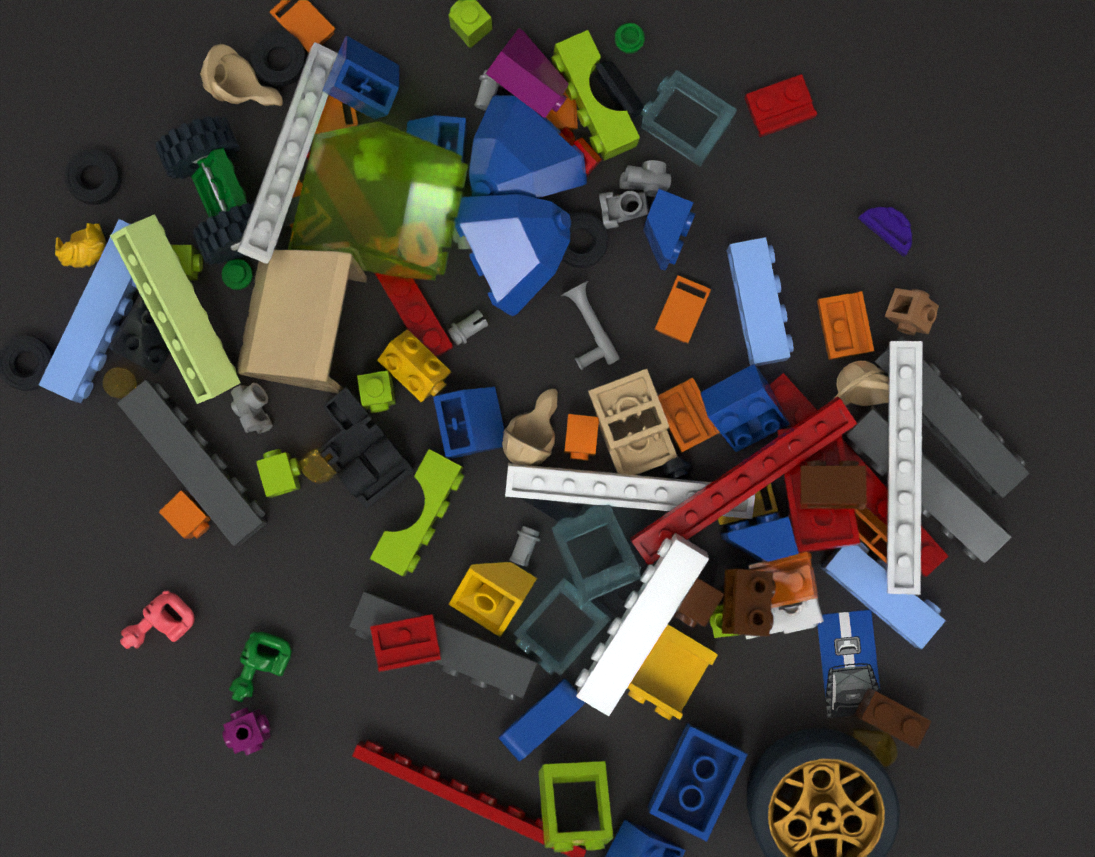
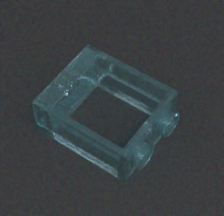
[640,70,737,167]
[552,504,641,603]
[514,577,611,676]

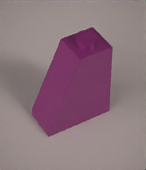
[485,28,569,118]

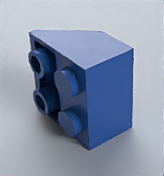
[322,36,399,120]
[402,115,468,187]
[643,189,695,271]
[700,363,790,452]
[433,387,504,459]
[721,513,799,562]
[605,820,686,857]

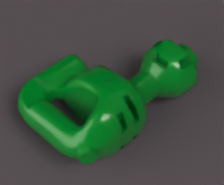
[228,631,292,702]

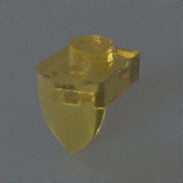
[298,448,337,484]
[853,729,898,767]

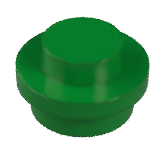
[615,23,645,54]
[222,259,253,290]

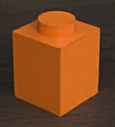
[564,414,599,461]
[159,490,211,539]

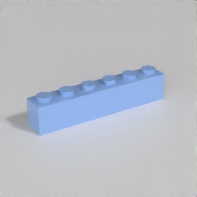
[39,219,137,403]

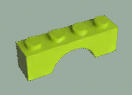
[551,30,640,161]
[370,449,465,576]

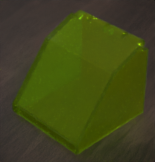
[288,121,469,280]

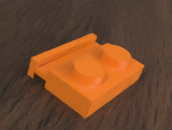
[817,291,874,360]
[658,378,720,453]
[749,552,818,608]

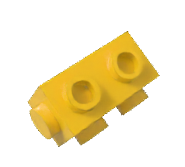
[377,329,451,402]

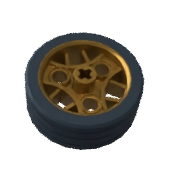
[747,728,900,857]

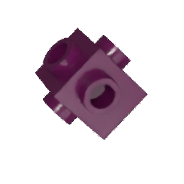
[222,707,271,755]

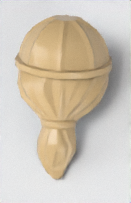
[200,44,283,106]
[834,361,889,406]
[502,389,558,466]

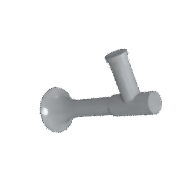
[561,281,620,370]

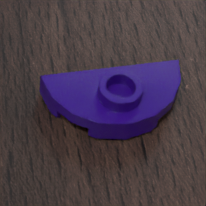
[858,207,912,257]

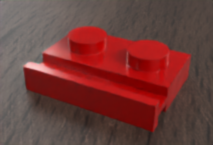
[744,74,817,138]
[370,614,442,672]

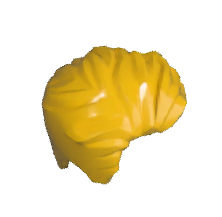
[55,223,107,268]

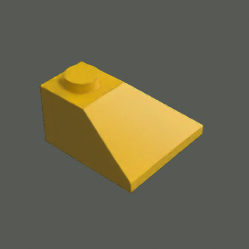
[448,562,537,637]

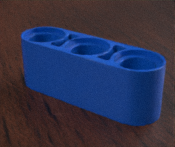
[498,678,586,762]

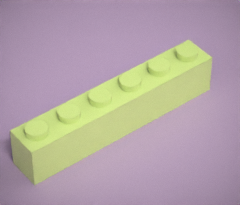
[110,214,241,404]

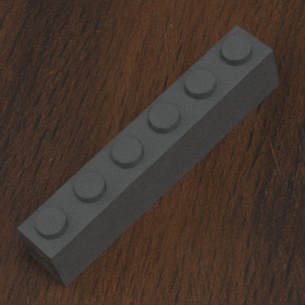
[871,337,1030,499]
[117,380,268,546]
[846,405,1012,563]
[349,591,537,700]

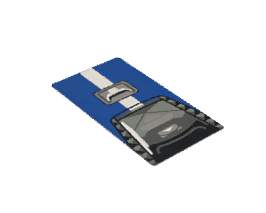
[817,610,881,718]

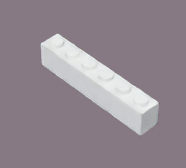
[575,533,709,716]

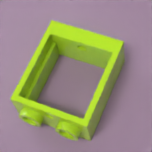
[539,761,613,852]

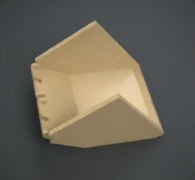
[237,250,367,394]

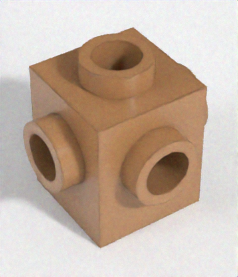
[885,288,939,336]

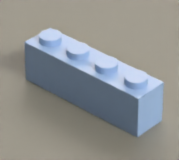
[726,237,794,366]
[820,542,946,649]

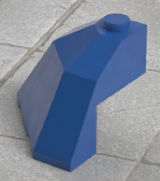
[469,95,587,198]
[454,194,571,316]

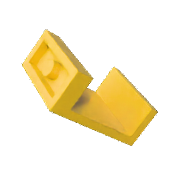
[627,624,718,720]

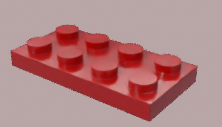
[777,428,860,553]

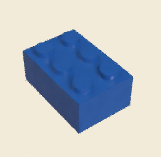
[647,722,748,841]

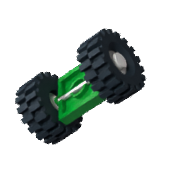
[155,116,255,265]

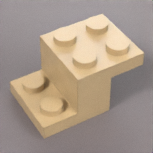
[588,369,677,475]

